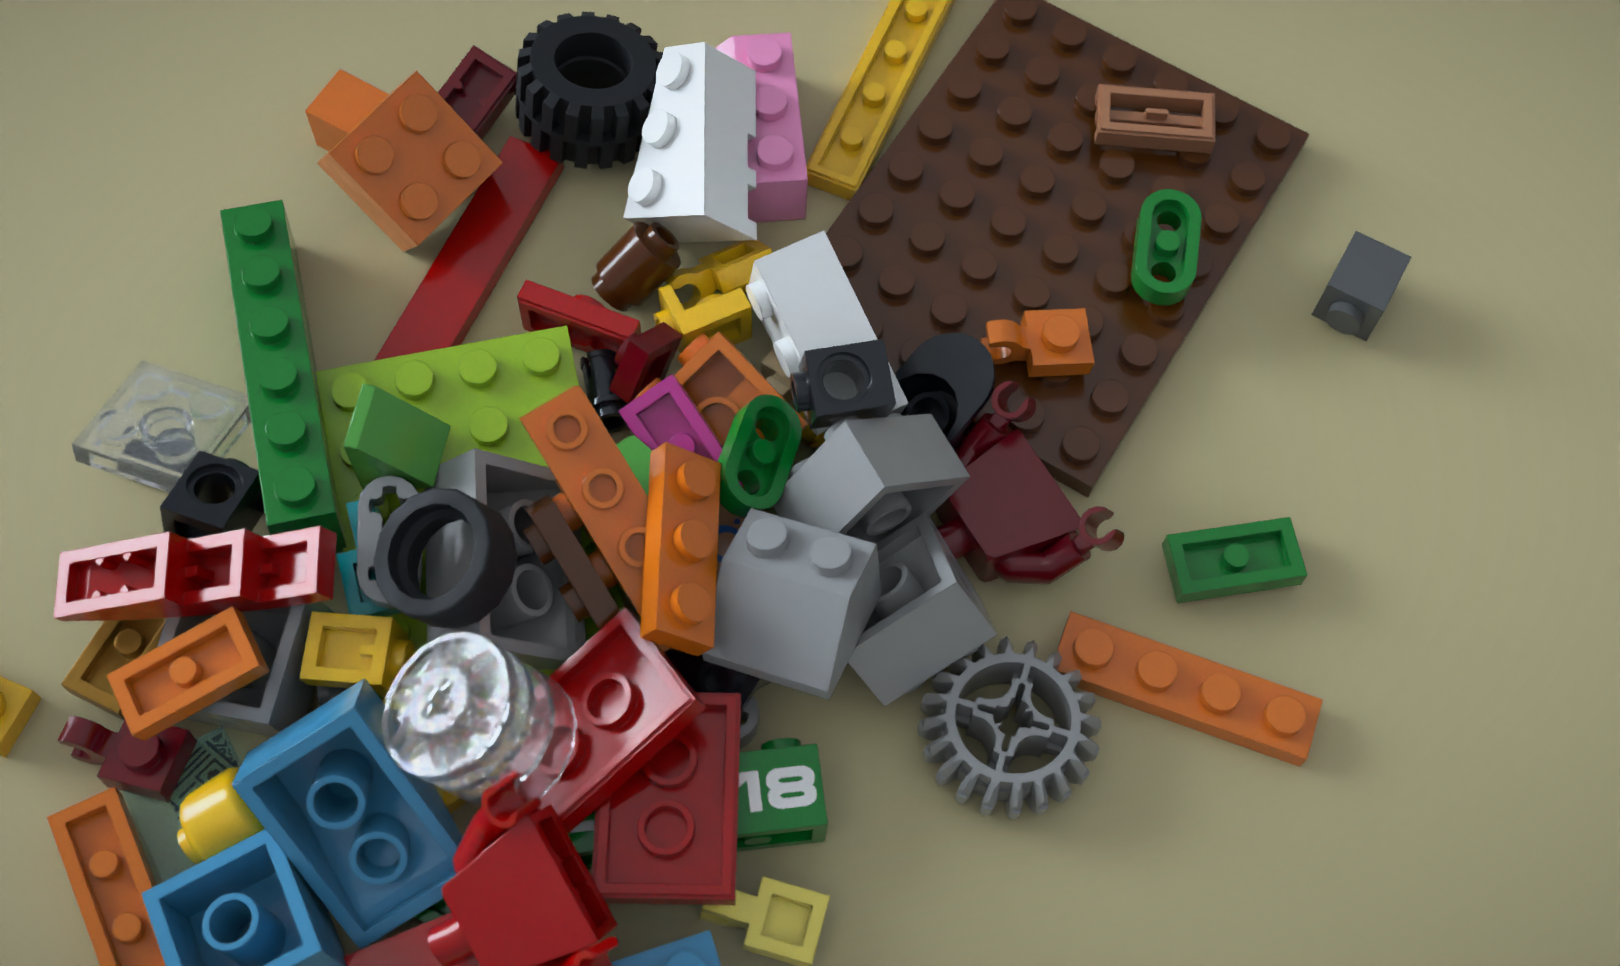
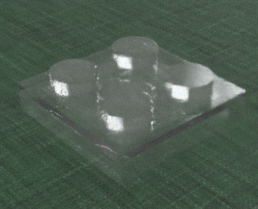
[71,360,251,493]

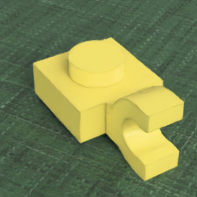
[699,876,830,966]

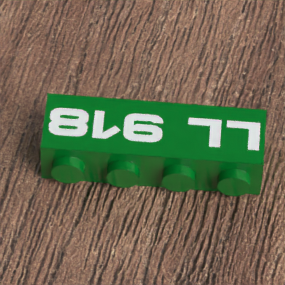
[568,738,828,869]

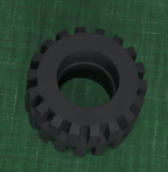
[515,12,663,169]

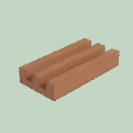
[1094,84,1216,154]

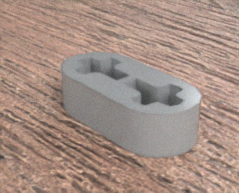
[357,476,422,609]

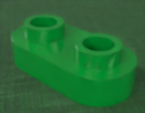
[1131,189,1202,305]
[718,394,802,518]

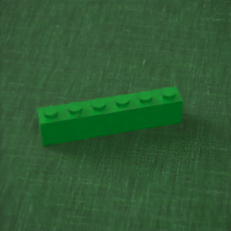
[220,200,346,553]

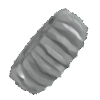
[918,636,1101,820]

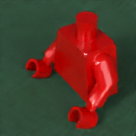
[427,770,619,966]

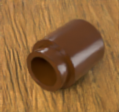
[591,221,681,312]

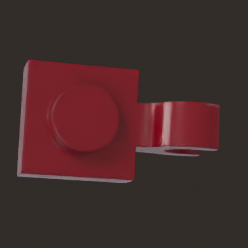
[57,716,197,802]

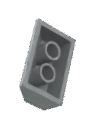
[424,448,586,674]

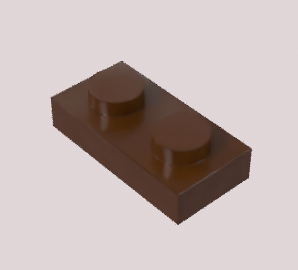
[523,495,620,630]

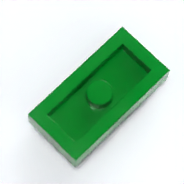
[1162,517,1308,603]

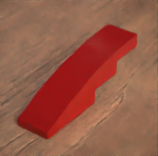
[53,526,337,621]

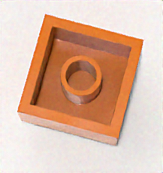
[317,70,503,252]

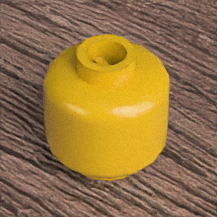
[177,767,265,864]

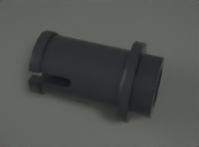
[579,349,629,433]

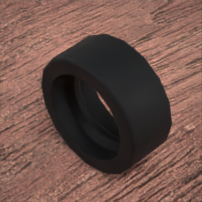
[374,488,517,629]

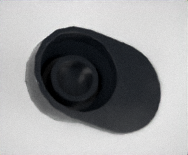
[895,332,996,451]

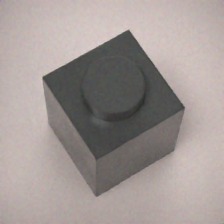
[1312,231,1412,341]

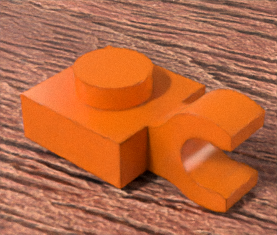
[980,308,1095,377]

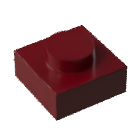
[609,322,683,403]

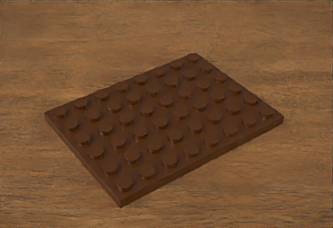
[826,0,1309,498]

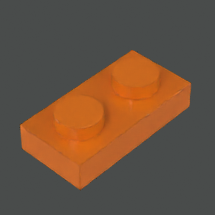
[107,606,270,741]

